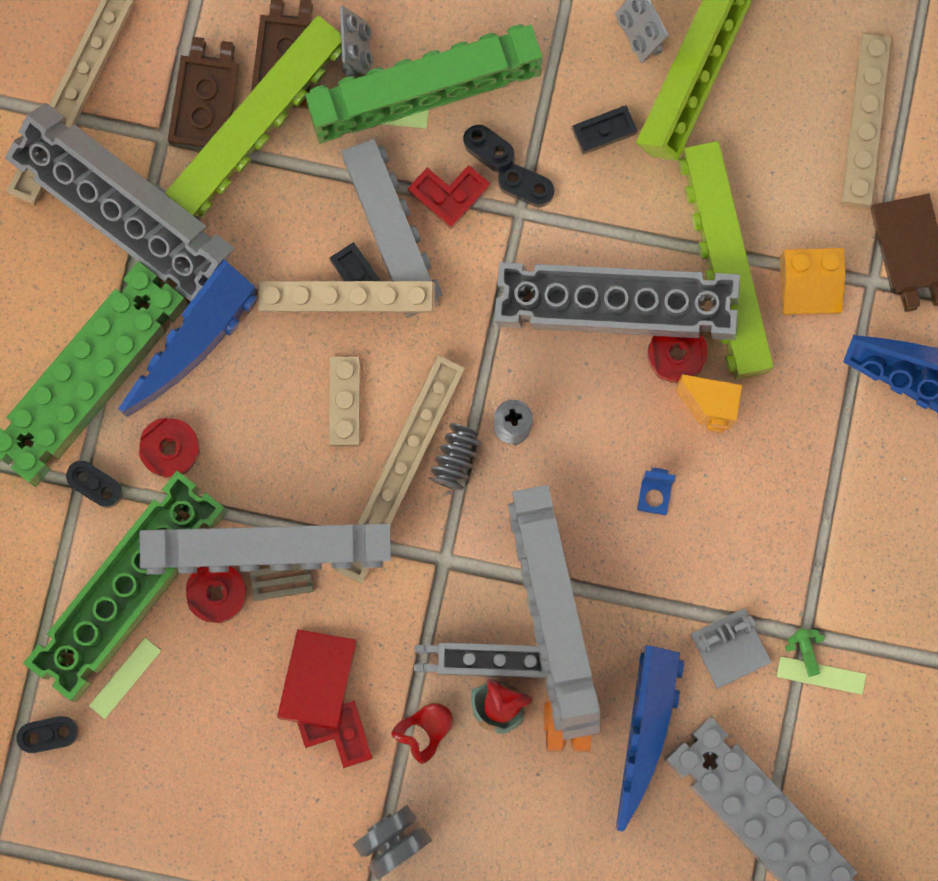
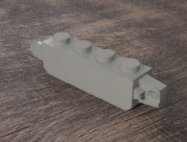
[414,643,546,679]

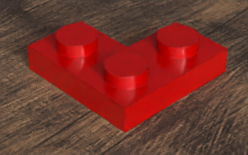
[407,165,490,229]
[298,700,373,768]

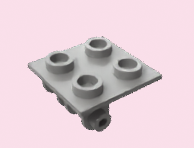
[615,0,669,63]
[340,5,373,77]
[691,608,772,689]

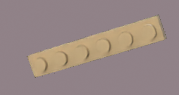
[841,34,891,208]
[258,281,435,313]

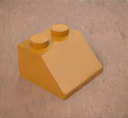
[779,248,845,315]
[676,374,742,433]

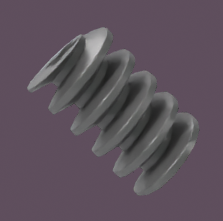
[494,400,533,445]
[427,423,482,490]

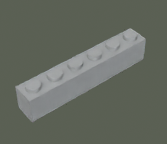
[342,138,442,318]

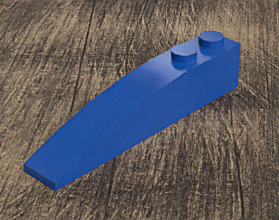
[118,259,258,417]
[843,335,938,413]
[615,645,684,832]

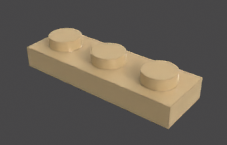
[329,357,360,447]

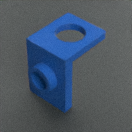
[637,468,676,515]

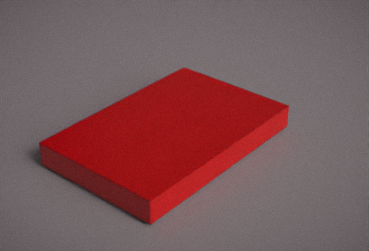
[277,629,357,730]

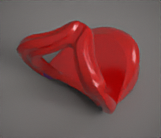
[484,678,533,723]
[391,703,453,764]

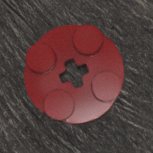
[647,334,708,383]
[139,418,200,479]
[186,566,247,624]

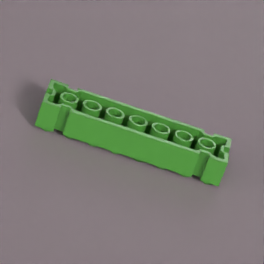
[305,24,543,144]
[0,261,188,487]
[23,471,228,702]

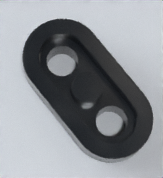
[463,125,515,172]
[498,164,554,207]
[66,461,123,508]
[16,716,79,753]

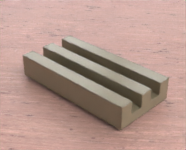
[249,564,314,601]

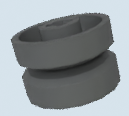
[353,805,432,880]

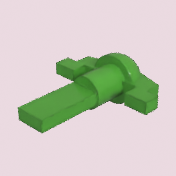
[785,628,825,677]

